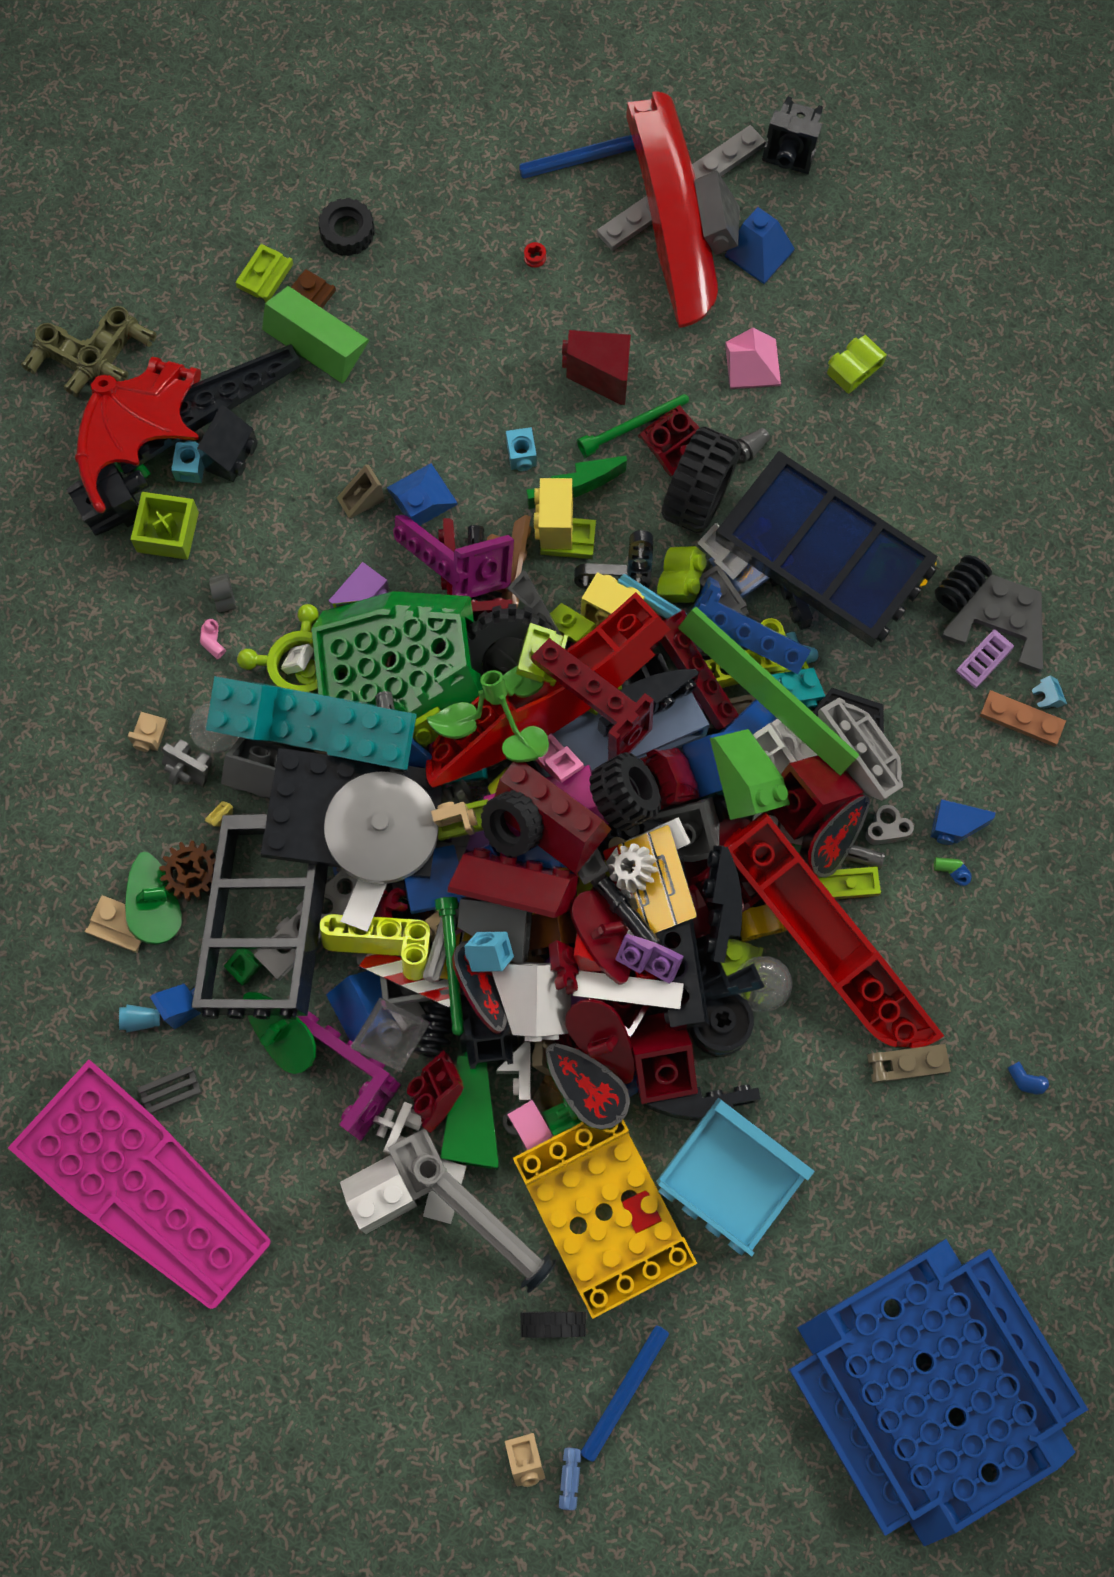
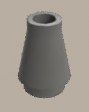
[736,428,770,462]

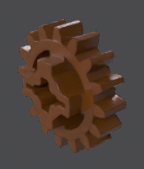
[159,841,216,902]

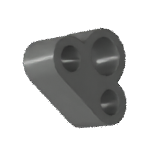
[209,573,237,613]

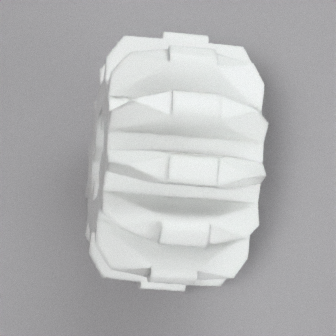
[608,843,658,893]

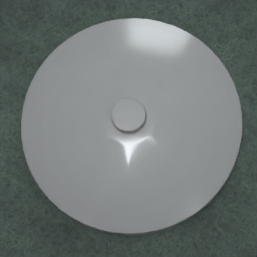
[324,772,439,884]

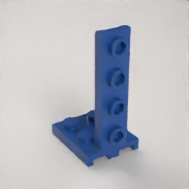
[690,577,811,674]

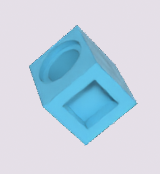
[506,427,537,471]
[171,441,204,483]
[464,932,514,972]

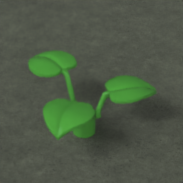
[426,666,549,762]

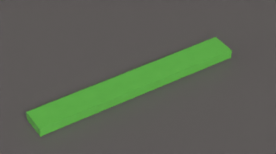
[678,607,859,776]

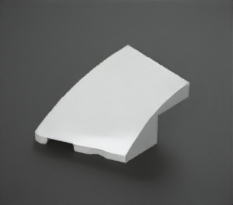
[753,719,817,774]

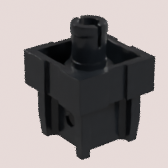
[762,96,823,175]
[66,463,149,536]
[459,995,518,1069]

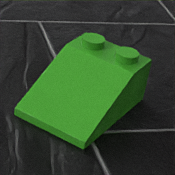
[710,729,790,820]

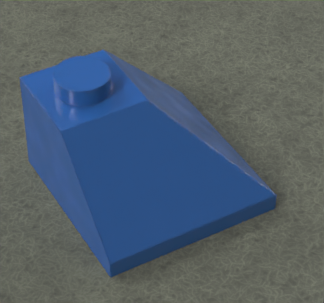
[725,207,795,284]
[387,463,458,526]

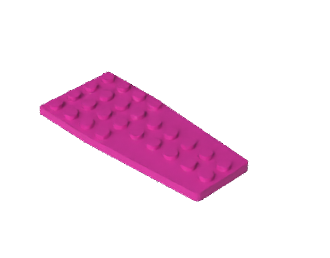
[8,1060,271,1309]

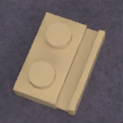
[85,895,142,953]

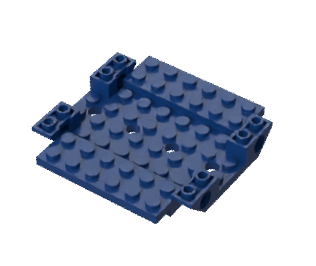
[788,1239,1088,1546]

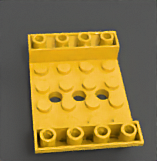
[513,1120,697,1319]

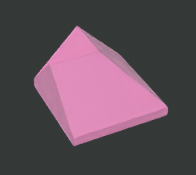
[725,328,781,389]

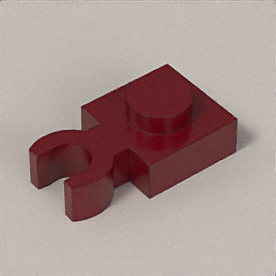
[373,888,408,918]
[549,940,579,995]

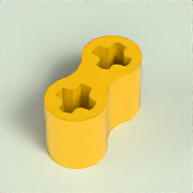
[740,904,787,942]

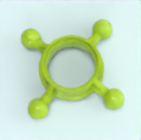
[237,604,348,694]

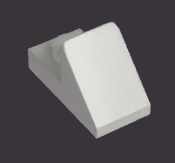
[496,1042,531,1102]

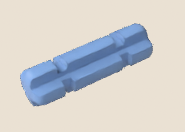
[559,1448,581,1510]

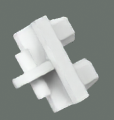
[373,1102,422,1155]

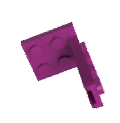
[393,515,514,598]
[297,1011,401,1141]

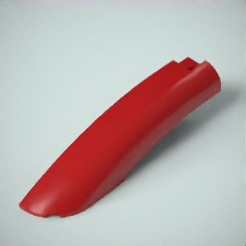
[626,92,718,328]
[426,592,671,787]
[723,812,944,1048]

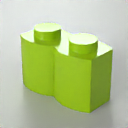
[827,335,887,394]
[657,546,707,603]

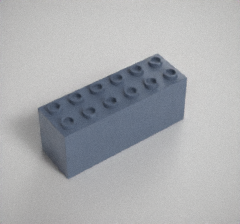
[533,692,709,778]

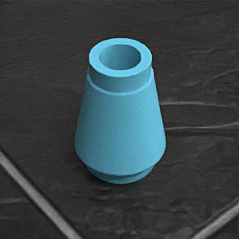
[119,1004,160,1033]

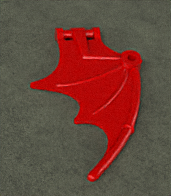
[75,357,201,513]

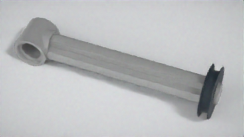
[411,1154,557,1293]

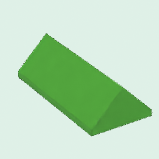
[262,286,369,384]

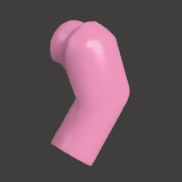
[200,619,226,659]

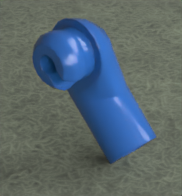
[1007,1061,1049,1095]

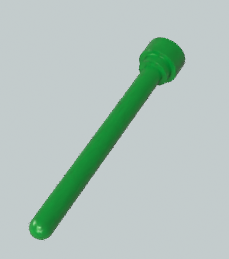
[577,394,689,458]
[435,897,464,1036]

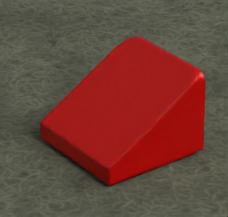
[622,1190,662,1234]

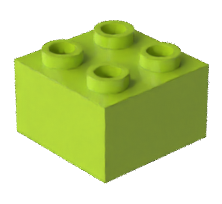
[130,492,199,560]

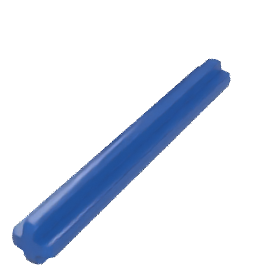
[519,135,635,178]
[581,1326,669,1462]

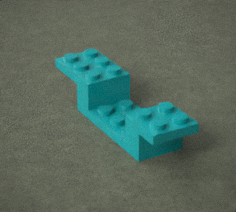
[206,676,417,770]

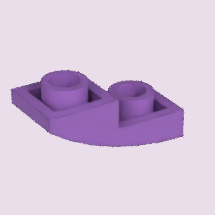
[615,934,684,984]

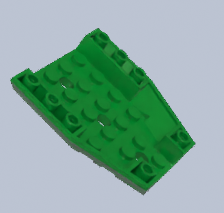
[312,591,482,719]

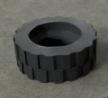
[318,198,375,256]
[481,790,544,857]
[520,1311,586,1338]

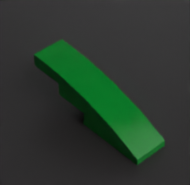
[527,456,627,509]

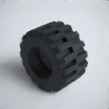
[589,752,661,831]

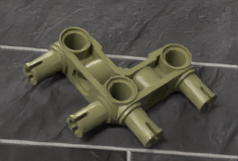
[21,306,156,397]

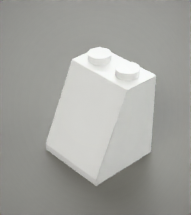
[492,962,571,1042]
[340,1155,417,1234]

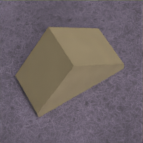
[337,465,385,518]

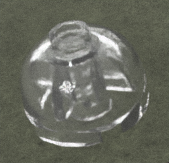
[737,956,793,1013]

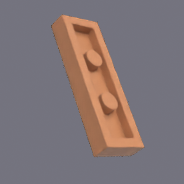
[980,690,1066,747]

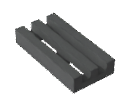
[138,1066,202,1114]

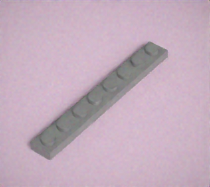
[597,125,766,251]

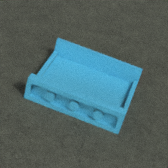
[656,1098,815,1256]

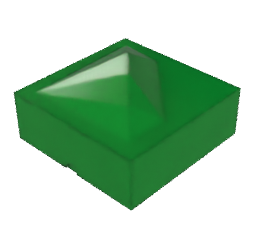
[224,949,263,986]

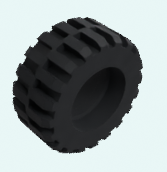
[661,427,742,534]
[467,604,556,690]

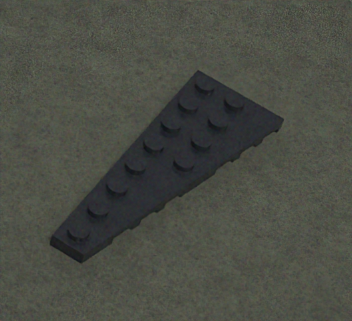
[119,344,302,474]

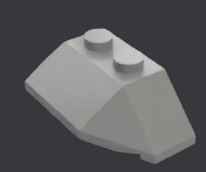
[818,698,903,801]

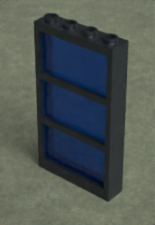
[715,451,938,648]

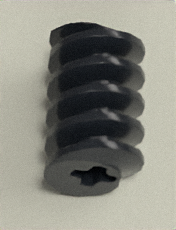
[935,555,992,613]
[411,1000,453,1059]

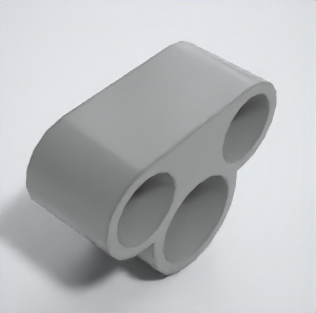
[865,805,914,845]

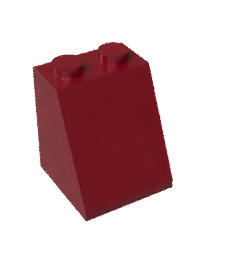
[562,330,631,405]
[770,755,864,840]
[629,1013,698,1104]

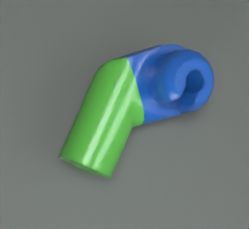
[934,857,972,886]

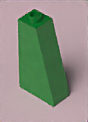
[440,1052,499,1170]

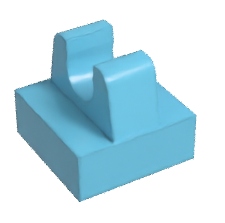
[1032,675,1067,709]

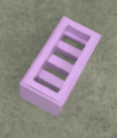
[955,630,1014,689]

